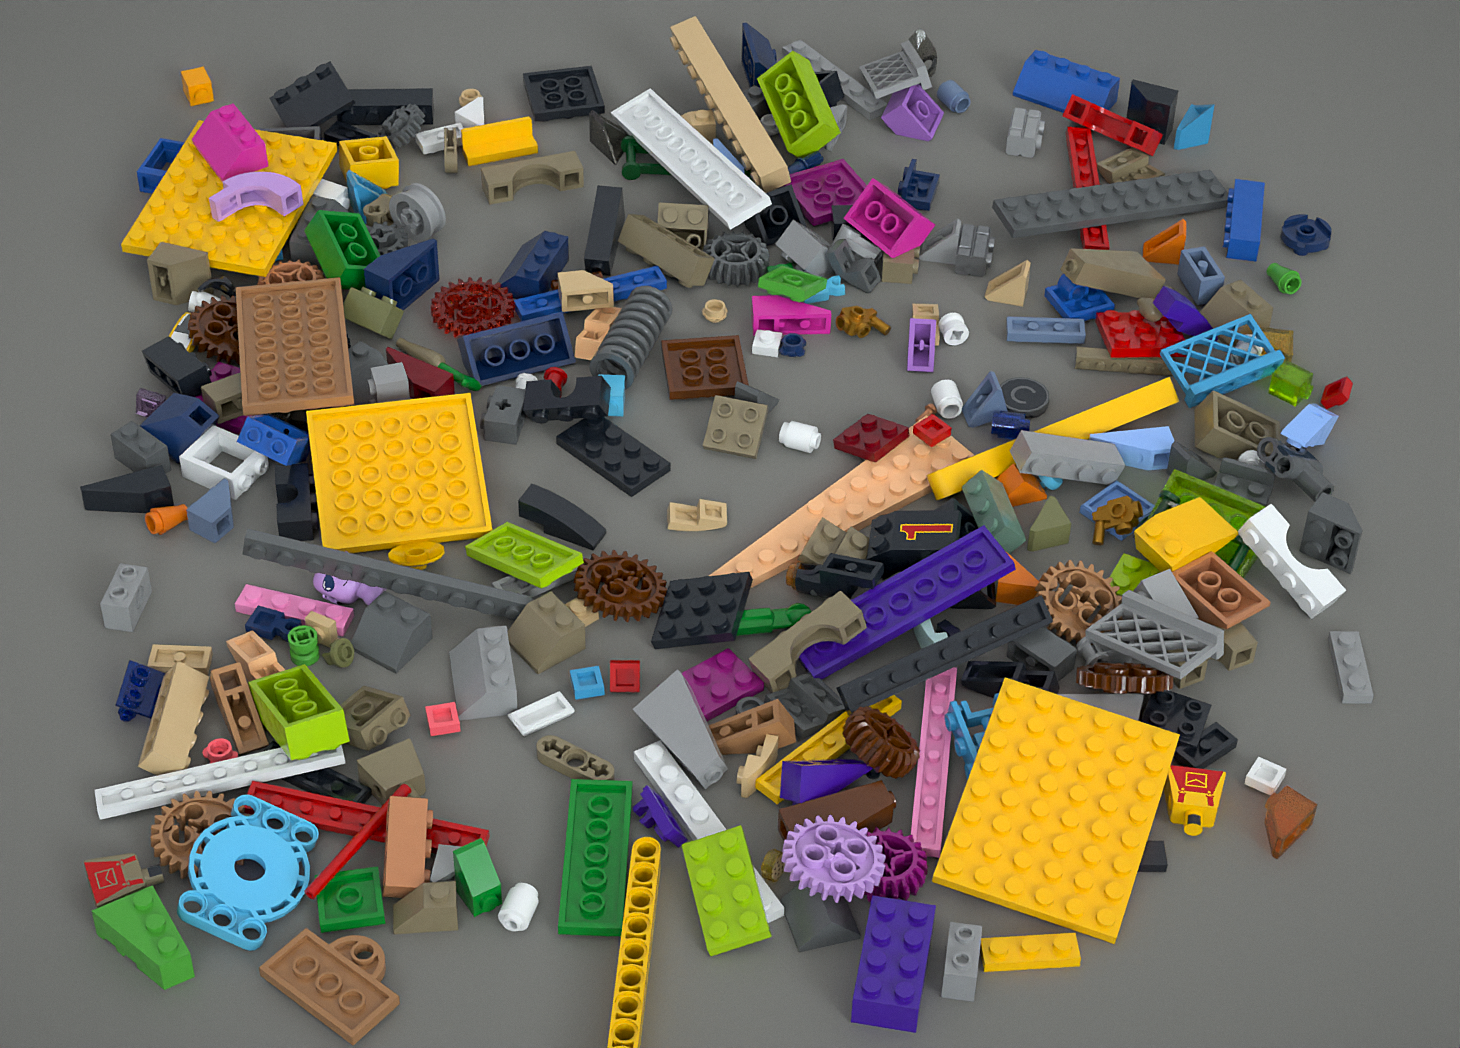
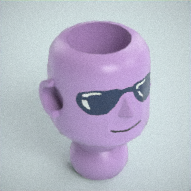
[313,551,386,605]

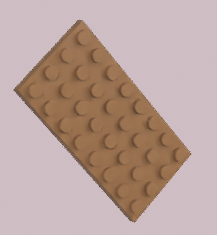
[236,277,354,416]

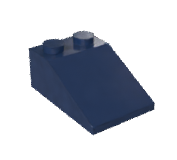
[364,239,440,311]

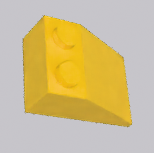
[1134,497,1238,572]

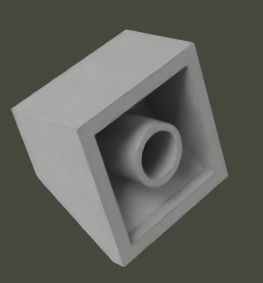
[776,220,834,277]

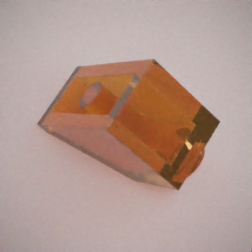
[1264,785,1318,859]

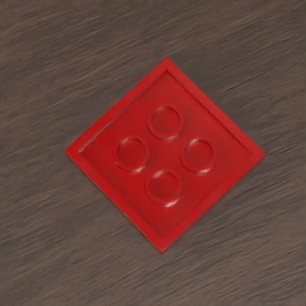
[1095,310,1189,358]

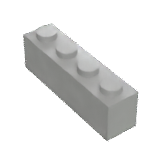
[1010,430,1126,485]

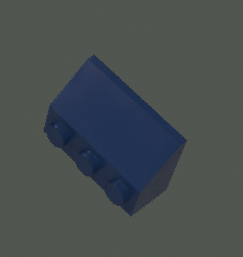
[741,23,777,88]
[492,231,569,299]

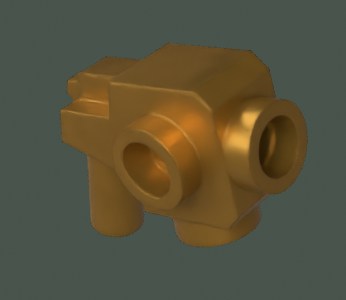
[836,306,891,338]
[1092,495,1143,545]

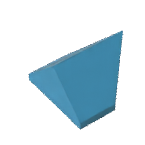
[1174,104,1215,150]
[346,170,387,225]

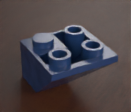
[140,393,219,464]

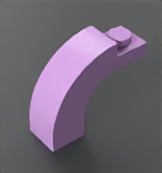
[209,172,304,222]

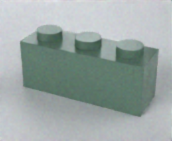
[962,470,1026,554]

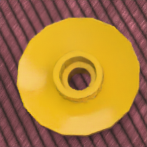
[388,541,445,570]

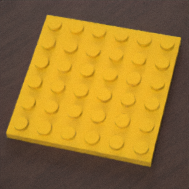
[306,393,492,553]

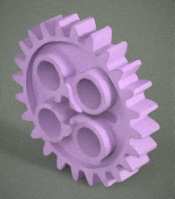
[781,815,886,903]

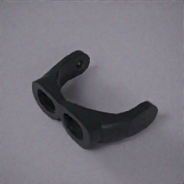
[198,276,236,299]

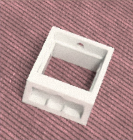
[179,425,269,500]

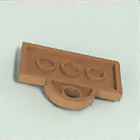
[259,928,400,1045]

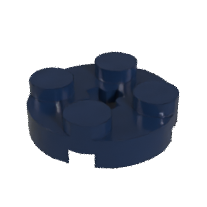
[1280,214,1332,256]

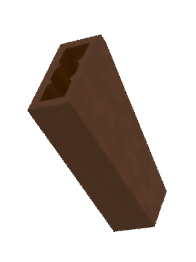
[778,780,896,841]

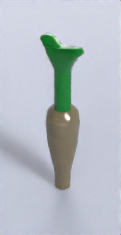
[396,338,482,391]

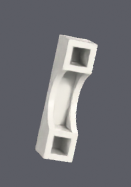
[1238,504,1346,619]

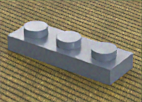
[1006,317,1086,344]

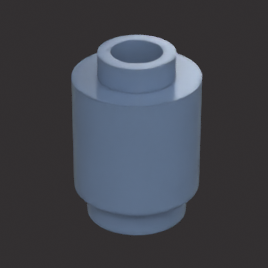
[937,80,971,113]

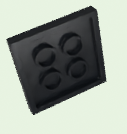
[523,66,605,122]
[651,572,753,649]

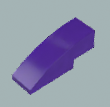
[1152,286,1218,342]

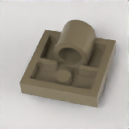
[703,395,769,459]

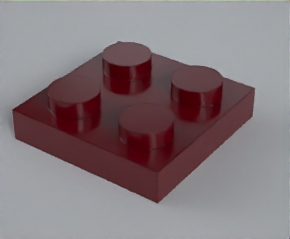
[833,414,910,463]

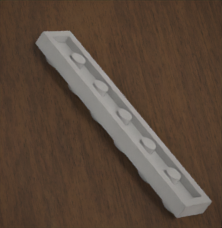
[782,40,887,120]

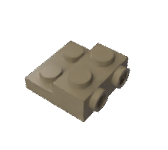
[797,517,869,565]
[340,686,411,751]

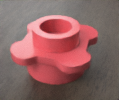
[202,738,239,763]

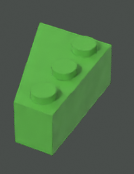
[92,885,195,990]

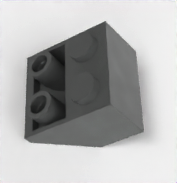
[1299,492,1363,574]

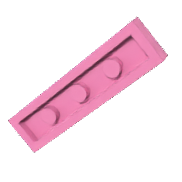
[235,584,354,636]

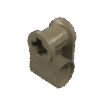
[363,194,394,227]

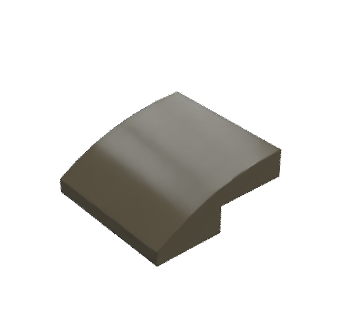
[1096,147,1165,184]

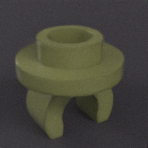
[322,638,354,668]

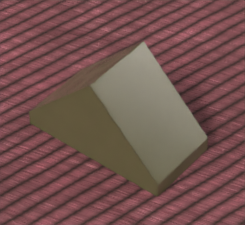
[1027,496,1071,552]

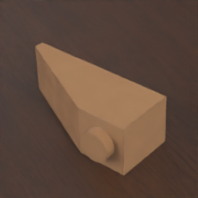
[209,662,269,755]
[708,699,796,755]

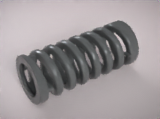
[589,286,673,390]

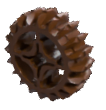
[842,706,920,779]

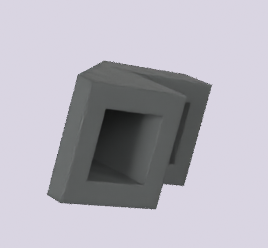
[826,239,882,293]

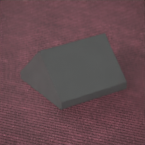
[780,884,860,952]

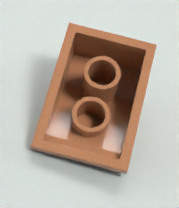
[1172,551,1271,629]

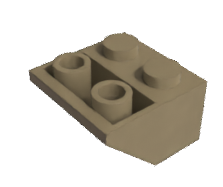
[658,203,710,251]
[147,242,214,305]

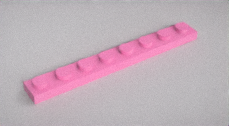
[911,667,957,858]

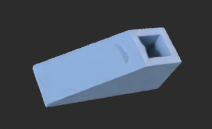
[1281,404,1339,448]
[1089,426,1174,471]

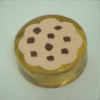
[761,849,785,882]

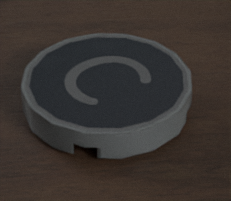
[1000,377,1049,419]

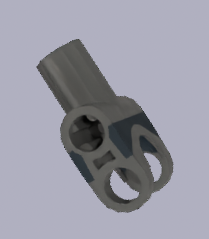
[1257,437,1334,502]

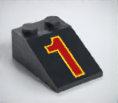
[867,510,962,580]

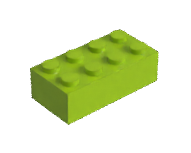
[757,51,841,158]
[248,664,350,761]

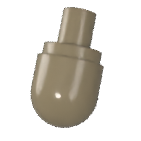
[1137,297,1163,322]

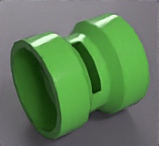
[288,625,320,666]

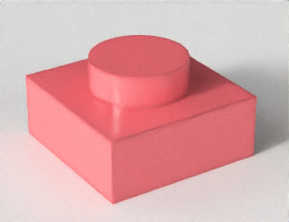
[425,702,460,736]

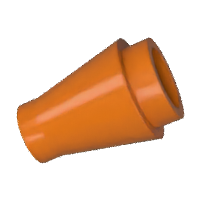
[145,504,188,535]

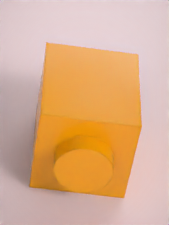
[181,66,214,106]

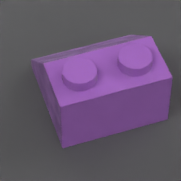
[881,84,944,141]

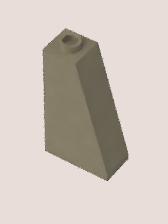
[1060,248,1166,299]

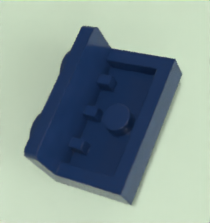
[897,159,940,211]

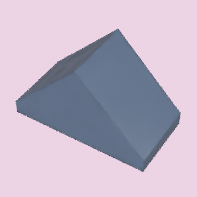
[962,371,1009,428]

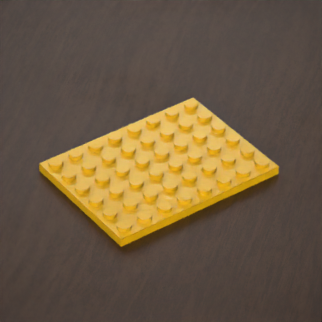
[121,120,337,277]
[932,678,1180,944]

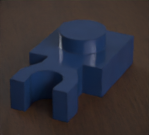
[245,605,302,642]

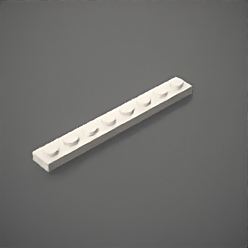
[634,740,784,923]
[95,745,345,820]

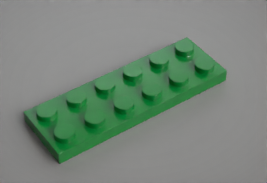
[558,779,633,936]

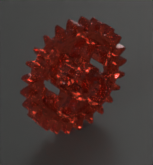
[431,277,515,338]

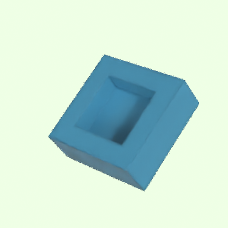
[570,666,605,700]

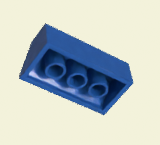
[1013,50,1120,113]

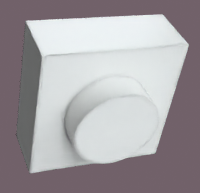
[752,330,782,357]
[1244,757,1286,796]

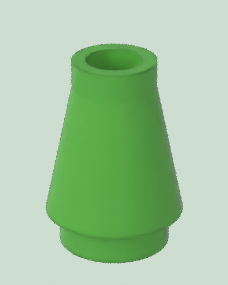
[1266,263,1302,294]

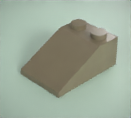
[1195,390,1281,459]

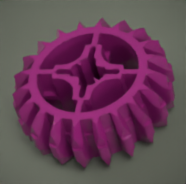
[864,827,928,903]

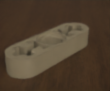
[536,735,615,780]

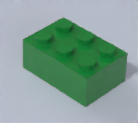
[304,210,380,290]

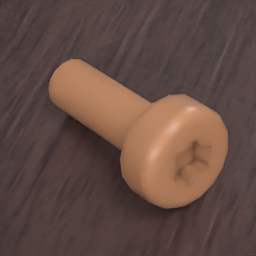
[916,404,937,422]

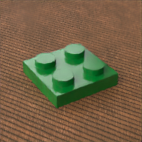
[314,866,385,933]

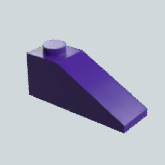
[780,759,872,805]

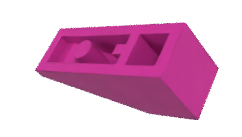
[751,295,831,336]

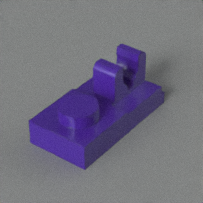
[632,785,688,848]

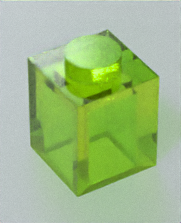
[1268,360,1313,407]

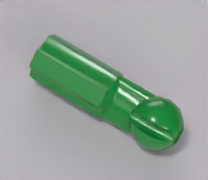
[737,603,812,636]

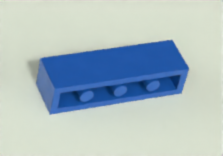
[1223,179,1265,262]

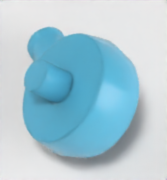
[1038,475,1063,490]

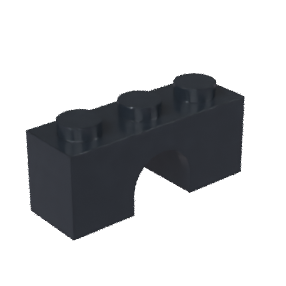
[523,375,611,424]
[274,463,319,541]

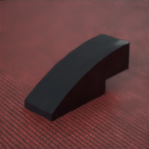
[518,483,606,551]
[961,661,1060,698]

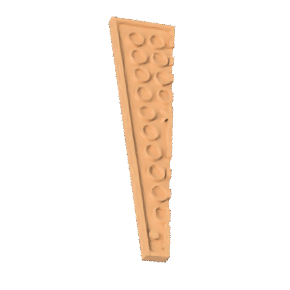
[709,415,974,588]

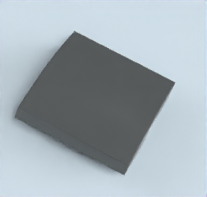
[764,673,846,740]

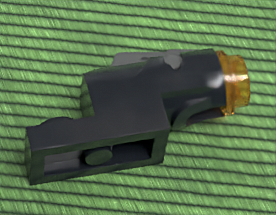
[786,553,884,599]

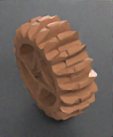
[257,259,325,285]

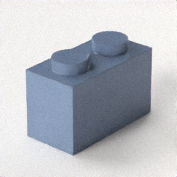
[1177,246,1225,305]

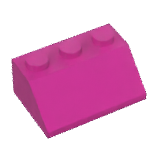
[192,103,269,182]
[843,178,935,258]

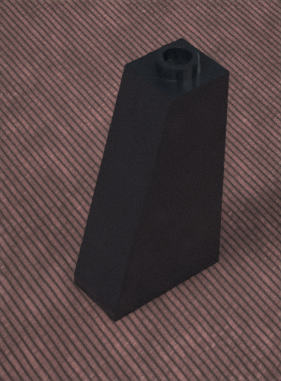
[584,185,625,276]

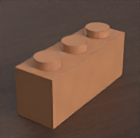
[382,796,433,898]

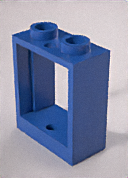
[137,138,185,194]
[237,413,311,466]

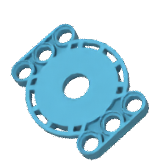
[176,795,319,951]

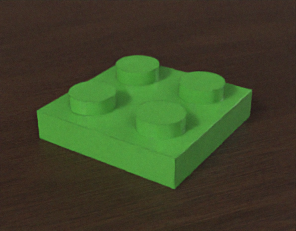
[758,266,827,302]

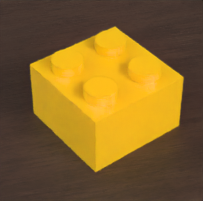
[339,136,399,189]

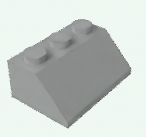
[449,625,518,721]

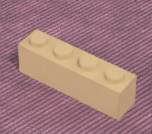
[138,661,209,776]

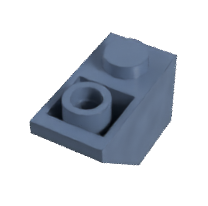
[186,478,234,543]

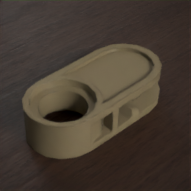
[444,127,458,173]

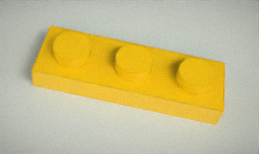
[980,933,1081,972]

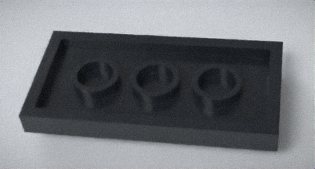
[556,417,671,497]

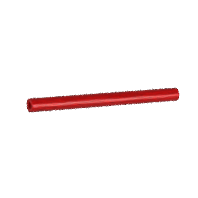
[304,784,412,899]

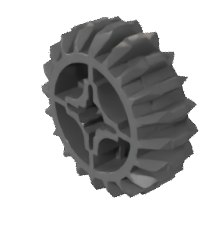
[703,231,770,287]

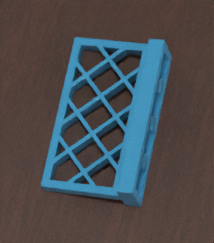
[1160,314,1285,408]

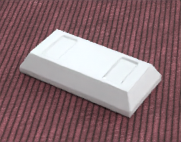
[508,691,575,737]

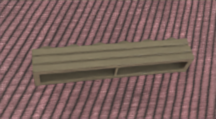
[1075,346,1175,376]

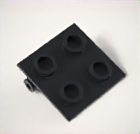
[1141,690,1212,748]

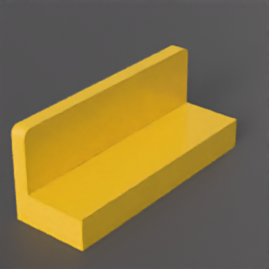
[461,116,538,166]

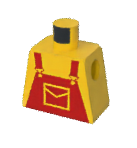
[1163,765,1226,836]

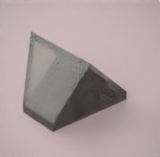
[589,110,630,165]

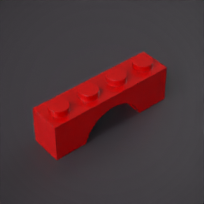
[1062,94,1163,156]

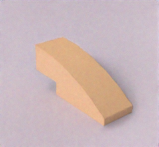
[574,307,622,360]
[226,630,285,681]

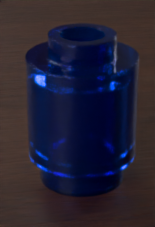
[991,411,1031,439]

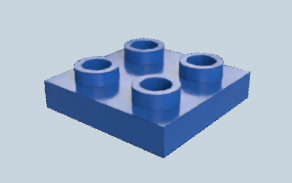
[1044,274,1115,321]

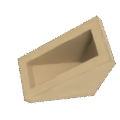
[984,260,1031,307]

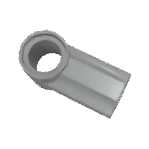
[831,224,883,265]

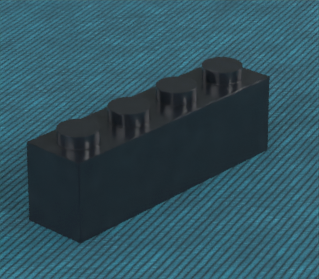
[337,88,434,125]

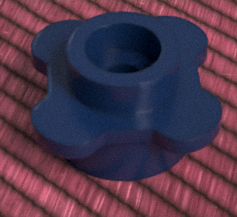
[779,333,806,357]

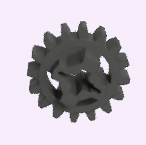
[378,104,425,149]
[366,221,408,256]

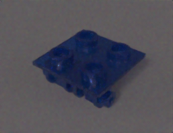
[115,660,166,722]

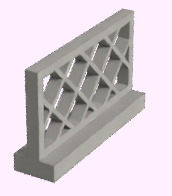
[859,40,932,99]
[1085,590,1224,679]

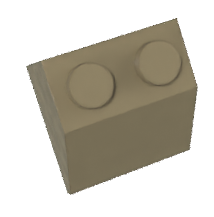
[1200,279,1273,347]
[508,591,586,674]

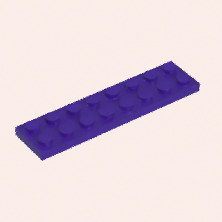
[798,525,1016,680]

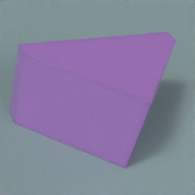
[907,318,936,372]

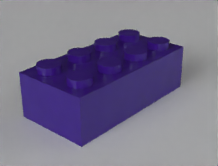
[851,895,936,1033]

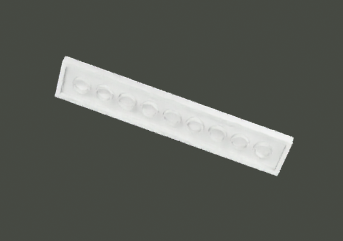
[611,88,772,230]

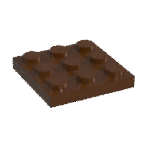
[661,335,749,400]

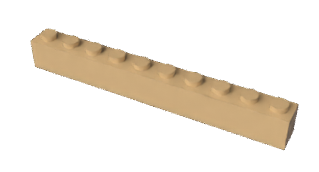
[669,16,791,193]

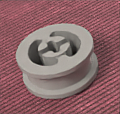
[389,183,446,242]

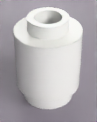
[931,380,963,419]
[779,421,821,453]
[498,883,539,931]

